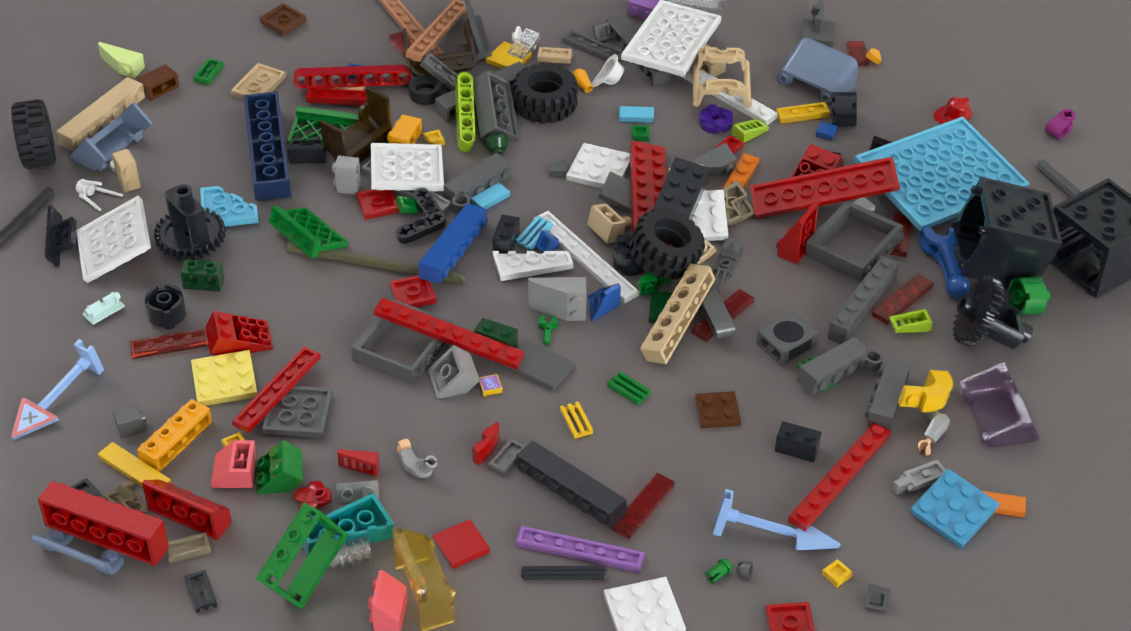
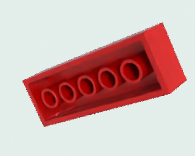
[38,481,169,566]

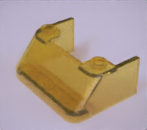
[391,528,456,631]

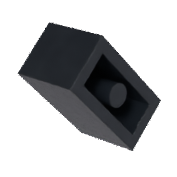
[492,215,520,254]
[775,421,822,462]

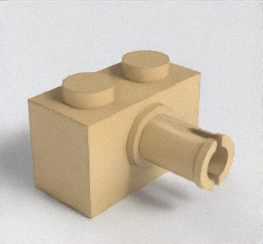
[587,204,632,244]

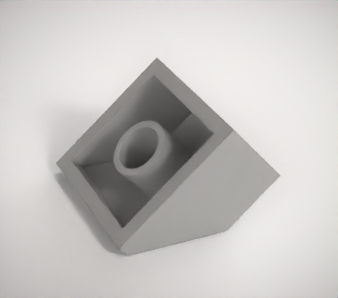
[428,345,480,399]

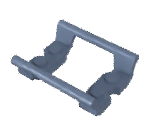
[31,529,124,576]

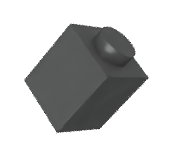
[113,404,146,438]

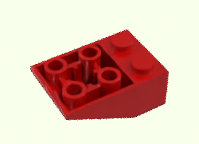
[791,143,844,177]
[205,311,273,355]

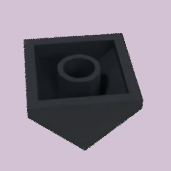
[287,140,326,164]

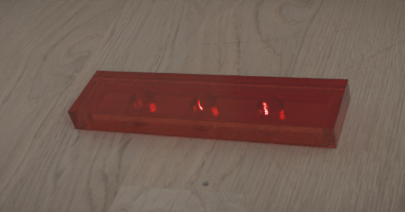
[872,273,934,325]
[692,289,755,342]
[129,328,209,359]
[612,472,675,540]

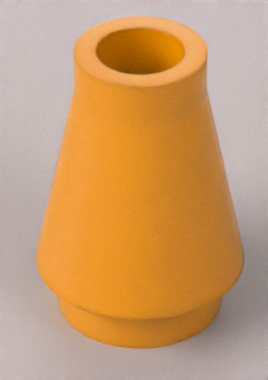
[572,68,593,93]

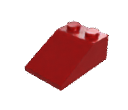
[776,201,819,264]

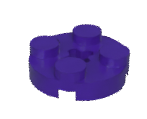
[698,104,733,134]

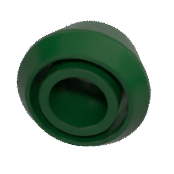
[485,134,509,154]

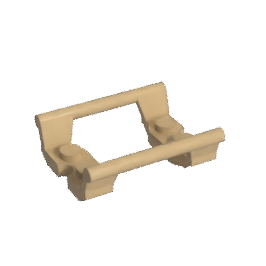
[692,47,752,108]

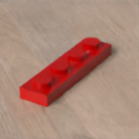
[306,88,367,106]

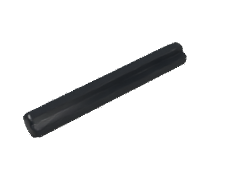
[521,566,607,579]

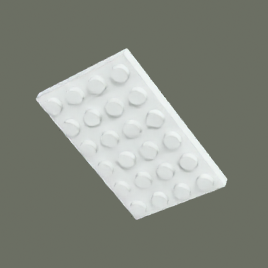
[621,0,721,77]

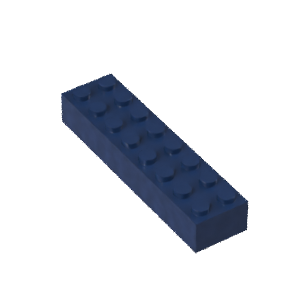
[243,91,292,201]

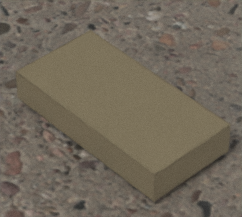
[166,532,211,563]

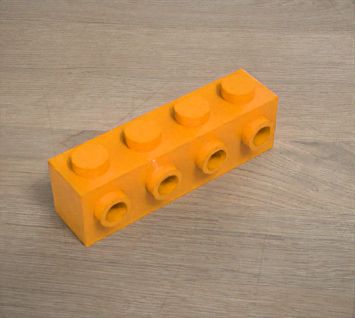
[137,399,212,472]

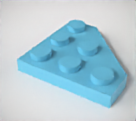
[200,186,259,227]

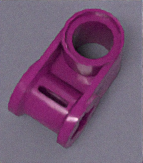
[1045,109,1076,140]

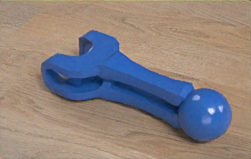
[918,227,970,299]

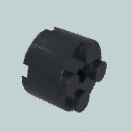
[832,91,857,126]
[612,234,644,276]
[145,284,187,330]

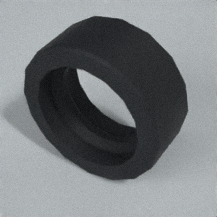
[409,75,441,105]

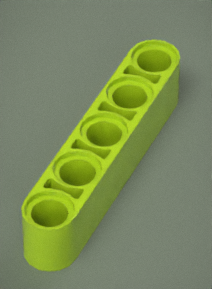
[455,72,475,152]

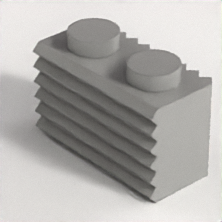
[332,156,361,195]

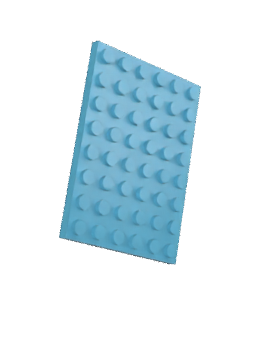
[854,117,1030,231]

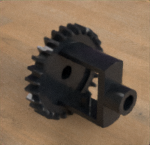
[154,184,226,260]
[953,275,1033,350]

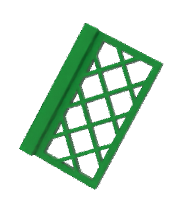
[287,106,359,150]
[268,206,349,258]

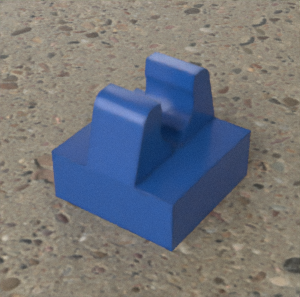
[535,230,560,253]

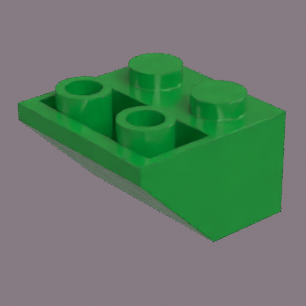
[256,440,303,494]

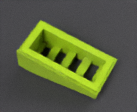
[732,119,769,143]
[889,309,932,333]

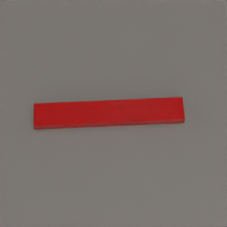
[232,346,321,434]

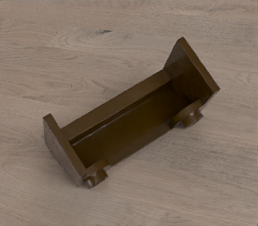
[402,19,477,77]
[320,86,392,164]

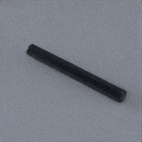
[0,187,55,247]

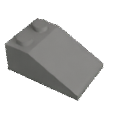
[528,277,586,321]

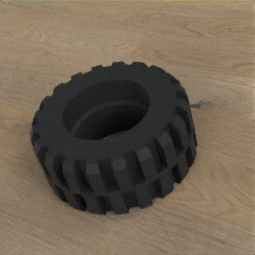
[512,63,578,124]
[11,99,56,170]
[629,208,705,279]

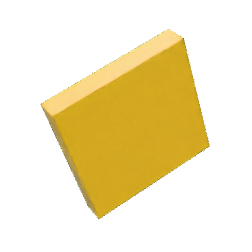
[486,41,532,69]

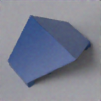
[587,283,621,323]

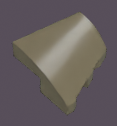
[723,181,755,226]
[101,481,148,514]

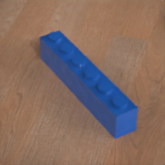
[419,203,488,284]

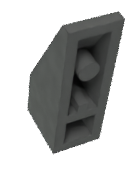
[690,143,737,176]

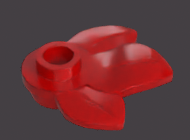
[292,481,332,512]

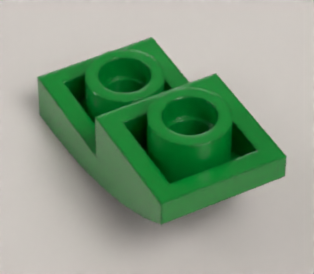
[638,272,671,296]

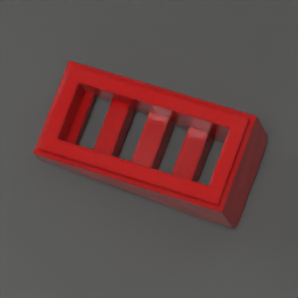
[337,449,380,476]

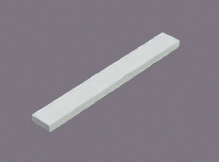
[534,211,639,304]

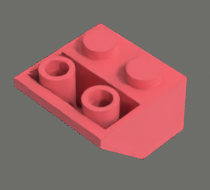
[210,440,257,488]
[368,570,408,631]

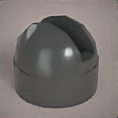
[736,561,754,579]

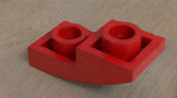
[472,422,500,466]

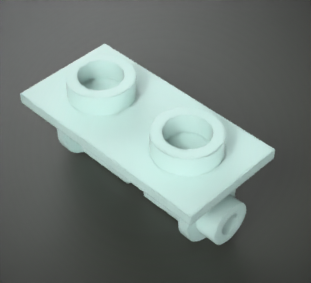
[82,292,125,325]

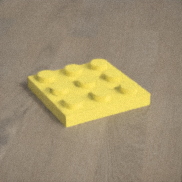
[191,350,257,406]

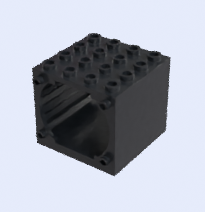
[951,177,1062,286]
[1051,178,1131,298]

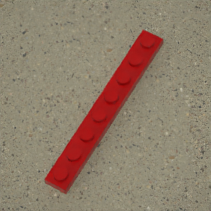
[374,297,525,370]
[788,422,891,532]

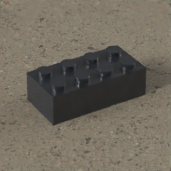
[653,157,710,220]

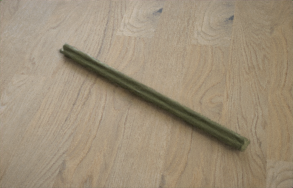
[286,241,466,285]

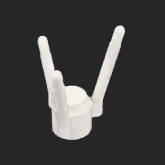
[76,179,123,212]

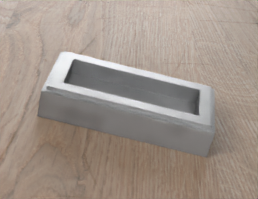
[488,438,526,477]

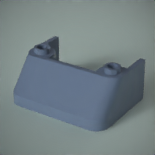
[70,102,153,172]

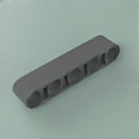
[700,284,736,339]

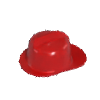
[934,97,973,124]

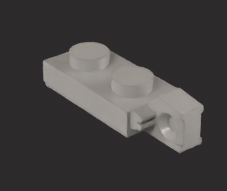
[892,460,946,495]

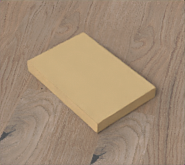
[230,63,287,100]

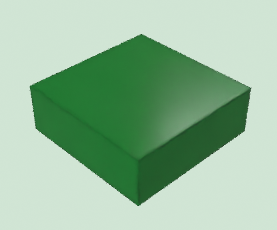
[632,125,650,141]
[395,196,418,215]

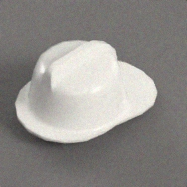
[592,54,624,87]

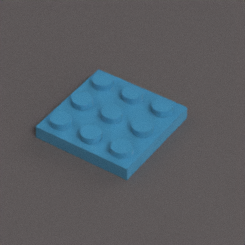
[910,468,1000,549]

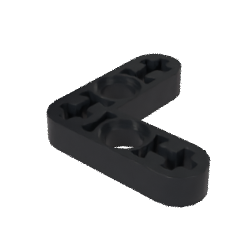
[396,188,446,244]

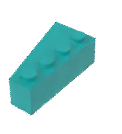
[302,493,394,556]

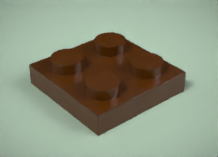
[260,3,306,36]
[695,391,741,429]

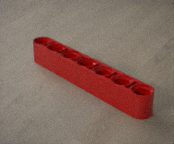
[293,65,411,89]

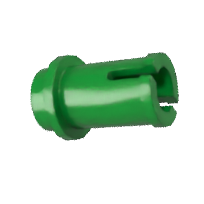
[705,558,733,584]

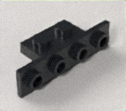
[45,205,77,267]

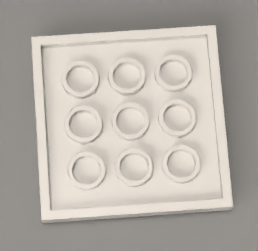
[371,143,444,192]
[76,196,151,283]

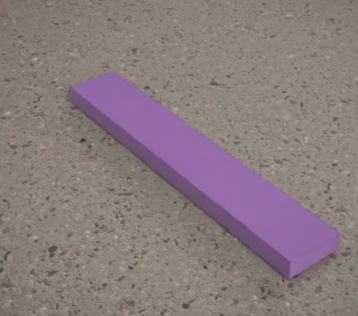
[516,526,645,573]

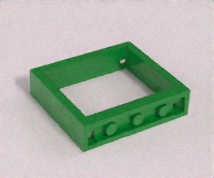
[256,502,348,609]

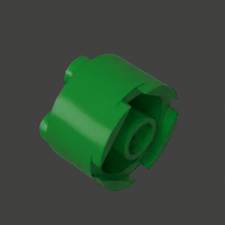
[1008,276,1050,316]

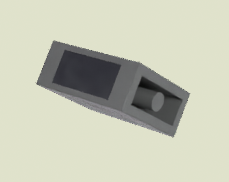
[756,311,819,366]

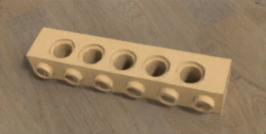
[640,264,715,364]

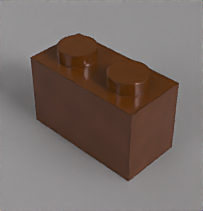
[137,64,179,101]

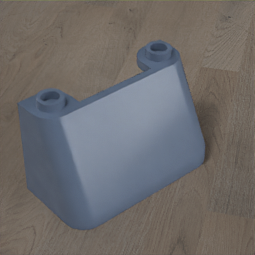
[777,37,858,106]

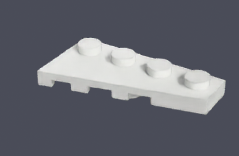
[492,251,573,281]

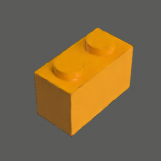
[387,114,422,144]

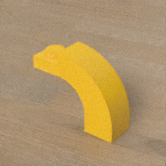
[898,370,953,413]

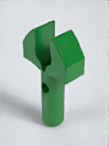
[538,314,558,345]

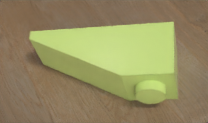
[98,42,145,79]

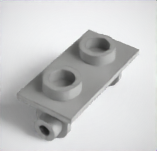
[336,480,380,503]

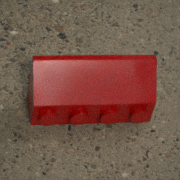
[142,479,232,540]

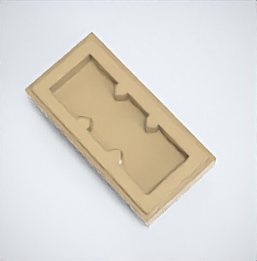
[537,47,572,64]

